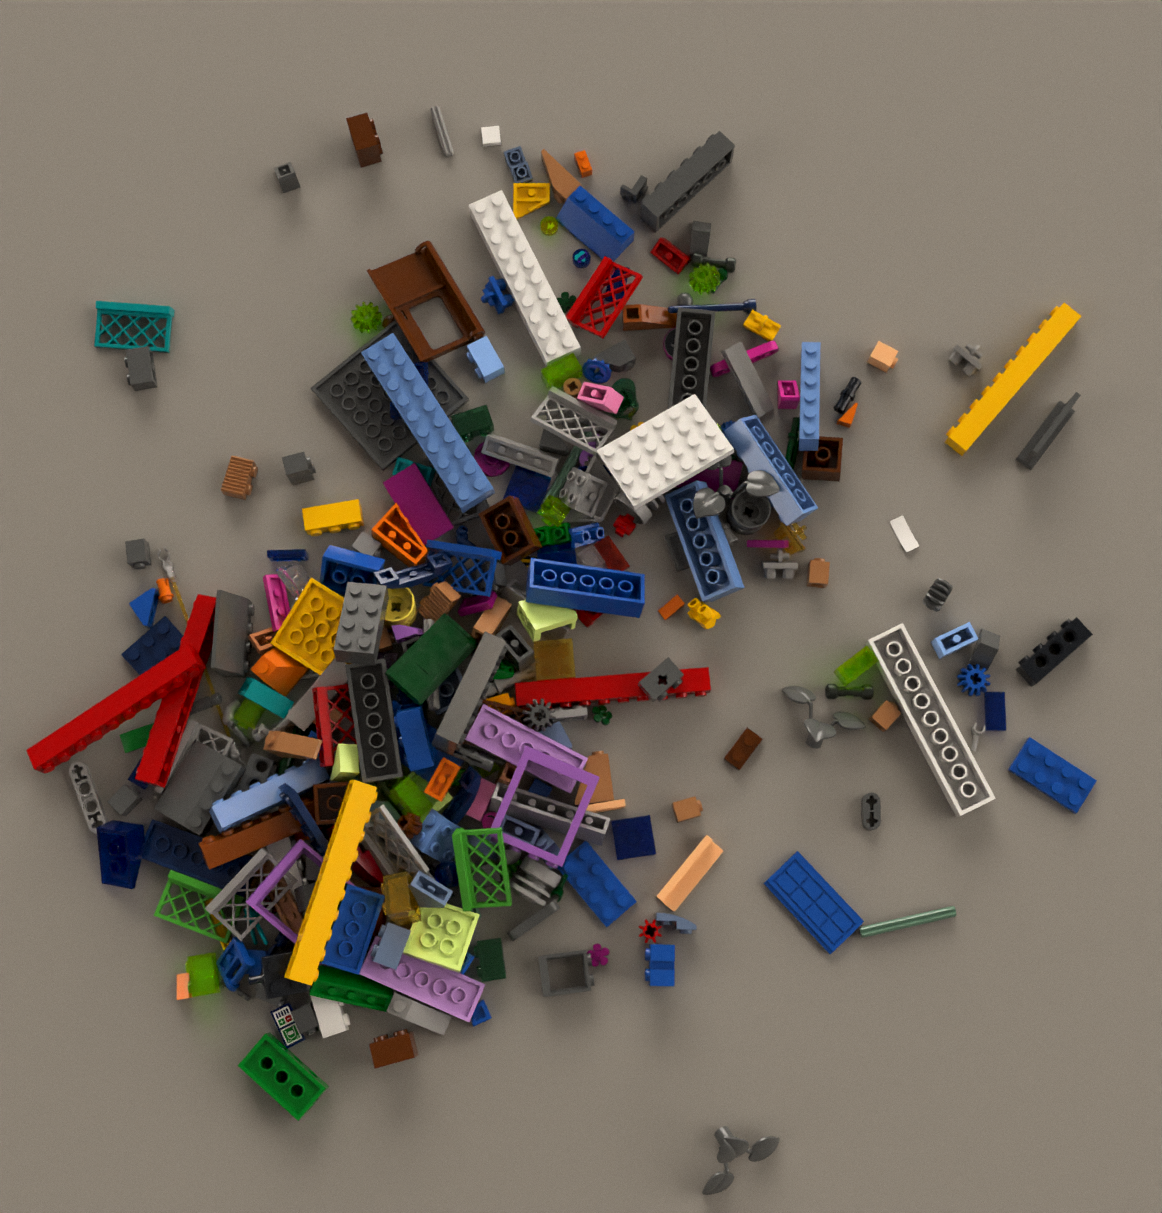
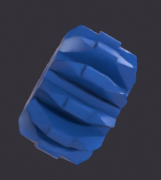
[957,664,991,697]

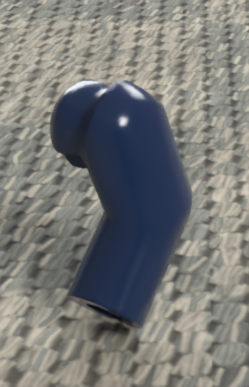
[456,525,476,547]

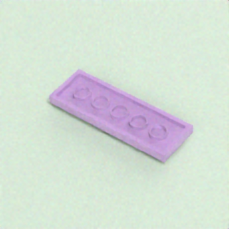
[465,704,588,794]
[359,936,485,1022]

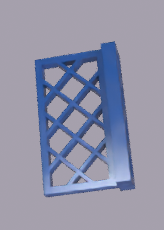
[422,539,502,597]

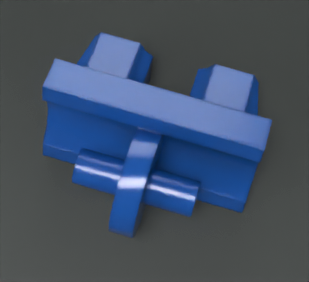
[481,276,514,315]
[569,522,605,548]

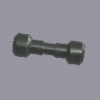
[691,252,736,273]
[825,684,874,700]

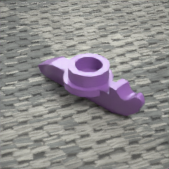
[579,433,599,466]

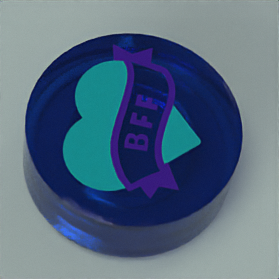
[572,249,591,268]

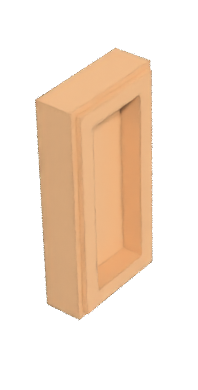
[587,799,626,813]

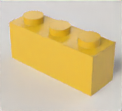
[302,499,364,536]

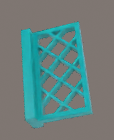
[94,301,175,353]

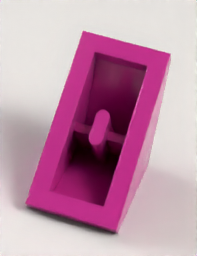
[777,381,800,409]

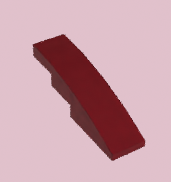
[322,824,388,887]

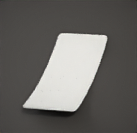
[890,516,919,552]

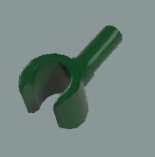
[710,267,728,294]
[550,874,568,902]

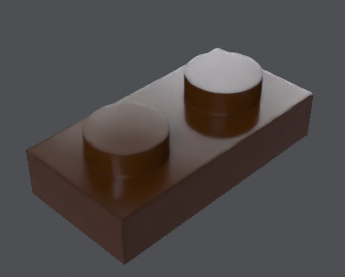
[724,727,763,770]

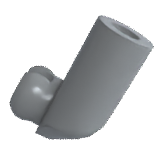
[222,698,243,727]

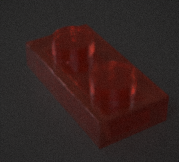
[593,535,630,571]

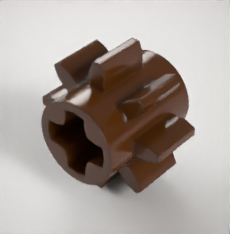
[398,812,422,839]

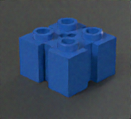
[645,944,675,986]

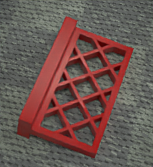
[565,256,643,339]
[312,684,357,767]

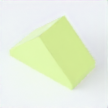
[330,743,360,782]

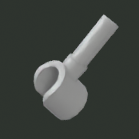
[971,723,985,751]

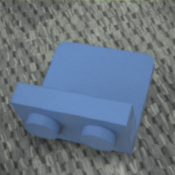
[410,808,461,865]

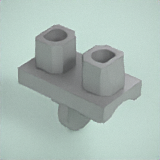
[949,343,983,377]
[761,548,798,579]

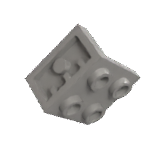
[558,467,608,517]

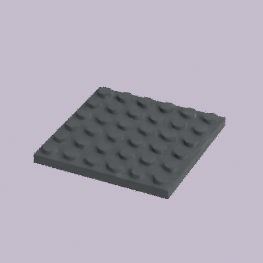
[311,320,469,471]

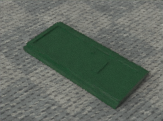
[385,613,479,706]

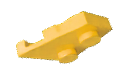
[513,183,550,219]

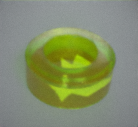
[540,216,558,236]

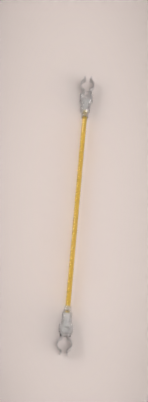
[158,547,246,768]

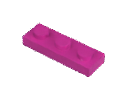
[263,574,290,632]

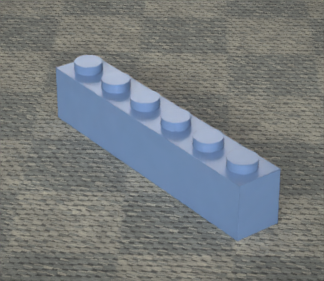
[799,342,821,451]
[209,758,330,833]

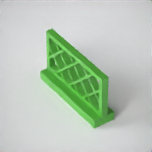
[452,827,513,911]
[154,870,246,944]

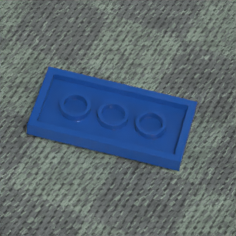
[1008,737,1097,814]
[557,841,637,928]
[320,883,385,975]

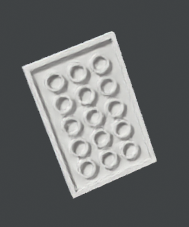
[597,394,734,510]

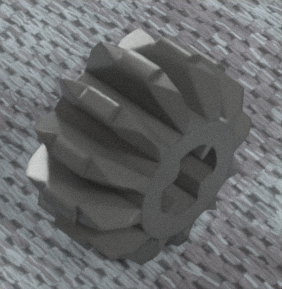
[923,578,953,612]
[522,699,556,732]

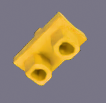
[743,309,781,341]
[687,598,721,629]

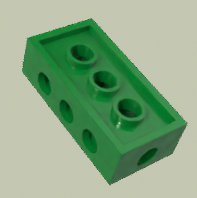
[238,1032,329,1121]

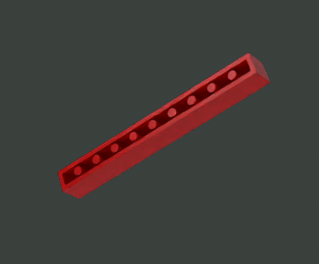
[135,594,216,788]
[26,644,206,774]
[515,667,711,710]

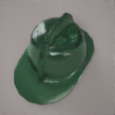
[610,378,639,420]

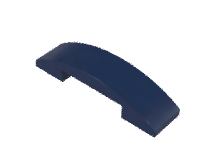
[373,551,453,589]
[442,765,481,825]

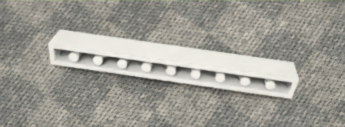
[266,837,351,1038]

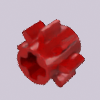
[613,513,637,538]
[638,919,662,943]

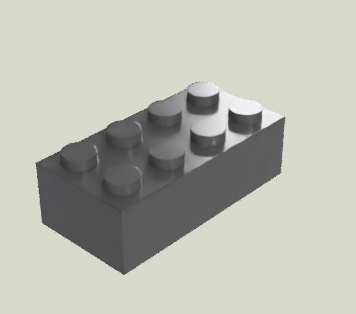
[333,582,389,665]

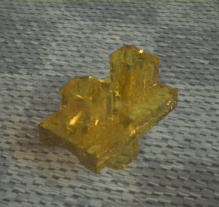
[773,522,807,556]

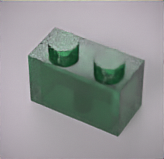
[451,404,495,442]
[474,938,507,982]

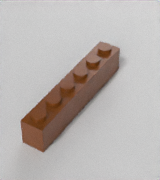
[198,797,316,870]

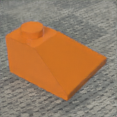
[250,647,310,697]

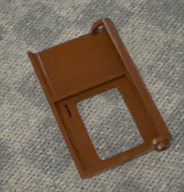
[367,241,485,363]

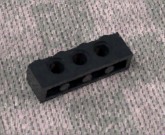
[1016,617,1093,687]

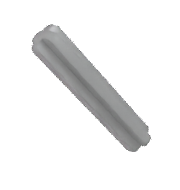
[430,106,454,157]

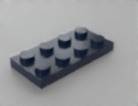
[278,783,329,857]

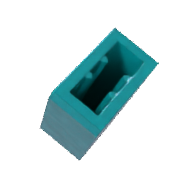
[237,677,294,719]

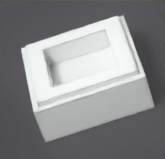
[481,126,501,147]

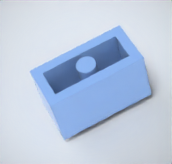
[466,336,505,383]
[931,622,978,659]

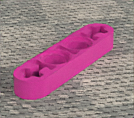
[710,341,779,377]

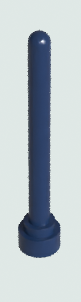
[668,299,756,314]

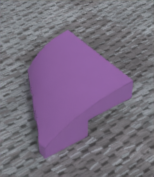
[392,625,423,644]

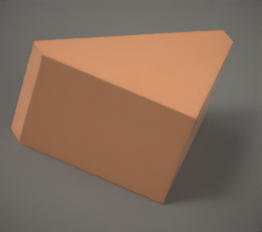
[248,627,277,656]

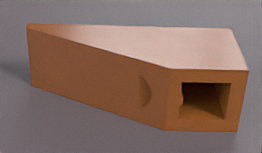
[622,304,677,331]

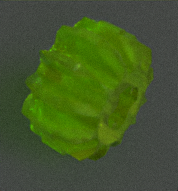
[689,263,720,295]
[350,301,382,334]

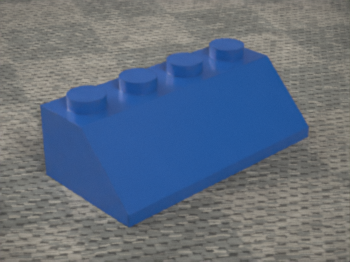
[556,186,635,262]

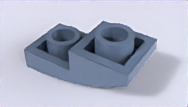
[503,146,533,183]
[656,913,697,934]

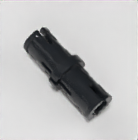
[833,377,862,414]

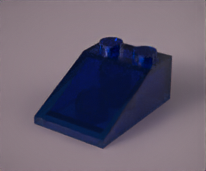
[96,820,145,889]

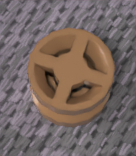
[563,378,582,399]

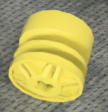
[384,587,418,630]

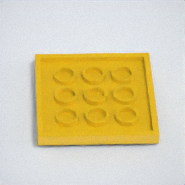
[270,578,347,675]

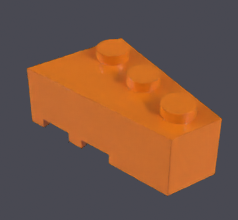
[371,502,428,568]

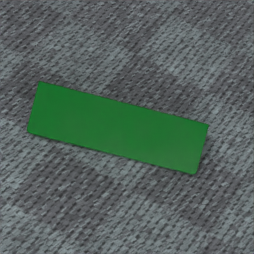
[309,965,393,1012]

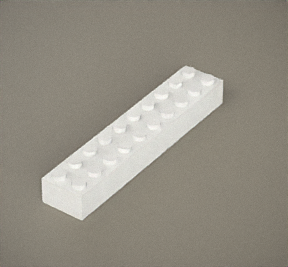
[469,190,581,370]
[865,623,996,817]

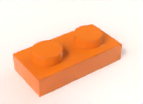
[424,757,461,802]

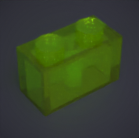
[540,353,582,391]
[833,646,879,687]
[389,774,433,817]
[185,952,220,997]

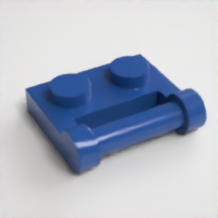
[216,937,255,991]

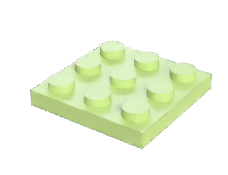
[403,903,480,973]

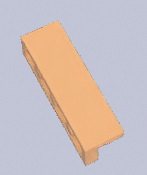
[656,835,723,912]

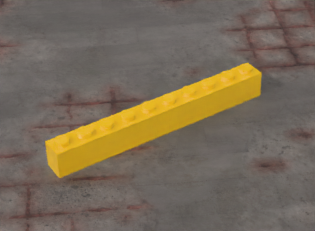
[945,303,1081,456]
[284,780,377,986]

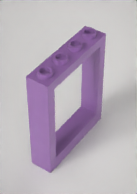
[488,746,600,869]
[245,839,355,965]

